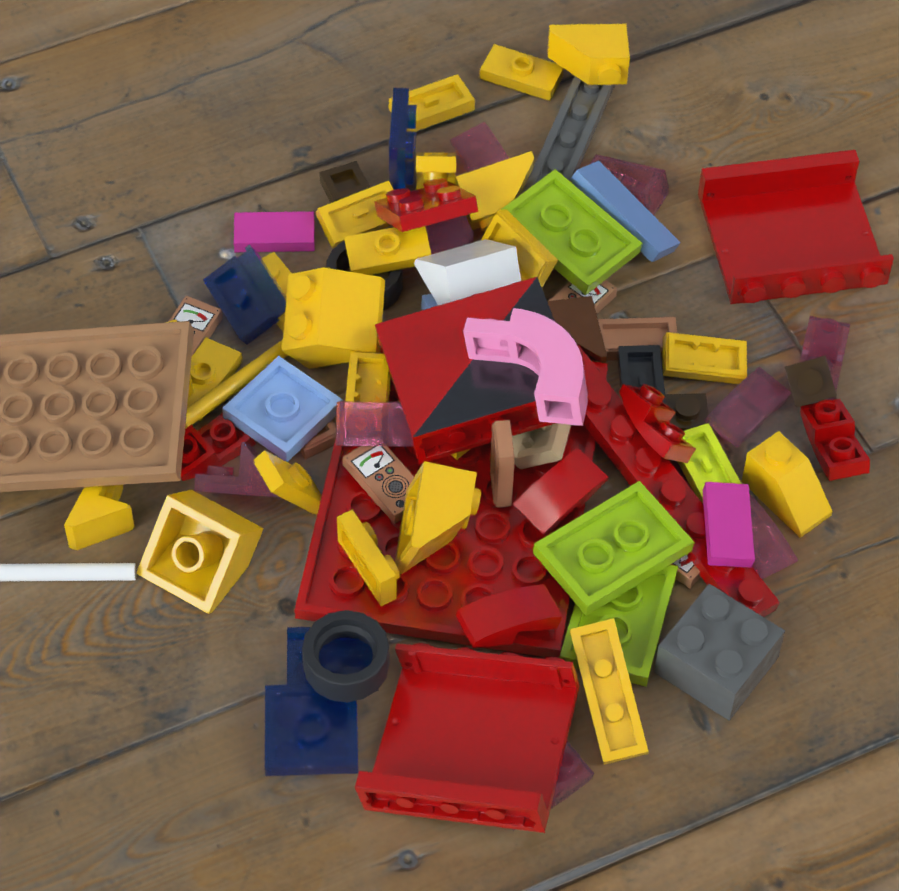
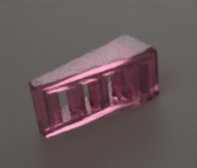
[589,154,669,215]

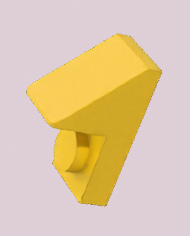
[416,152,456,190]
[64,485,135,550]

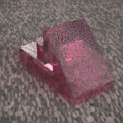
[194,442,281,498]

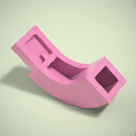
[463,308,588,426]

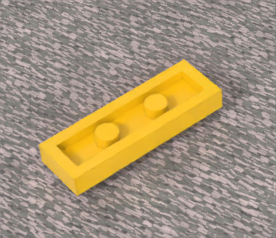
[570,618,649,765]

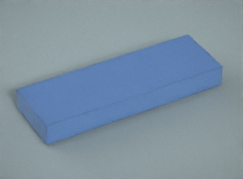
[570,161,681,262]

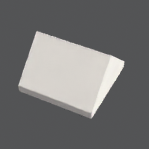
[414,239,521,305]

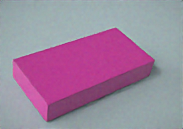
[234,211,315,252]
[703,482,755,568]

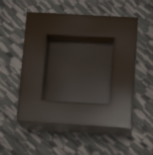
[320,161,370,203]
[785,355,837,407]
[665,393,709,431]

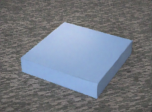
[222,356,343,462]

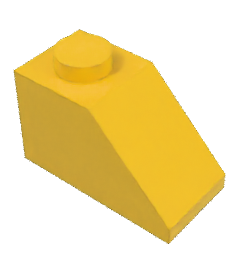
[547,24,630,85]
[456,151,534,232]
[741,431,833,538]

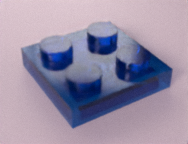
[389,88,417,190]
[265,684,359,776]

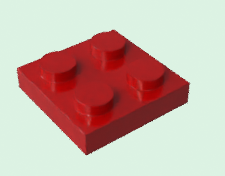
[374,178,479,232]

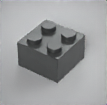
[654,584,785,721]

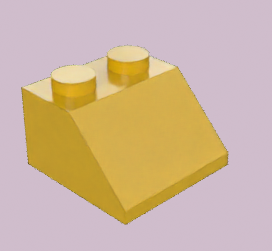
[282,267,385,369]
[395,461,481,574]
[136,489,264,614]

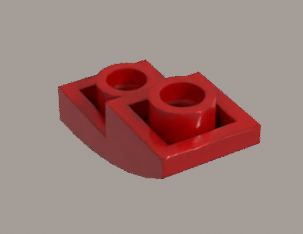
[619,384,696,463]
[800,398,870,481]
[181,413,256,481]
[513,448,609,537]
[455,584,563,648]

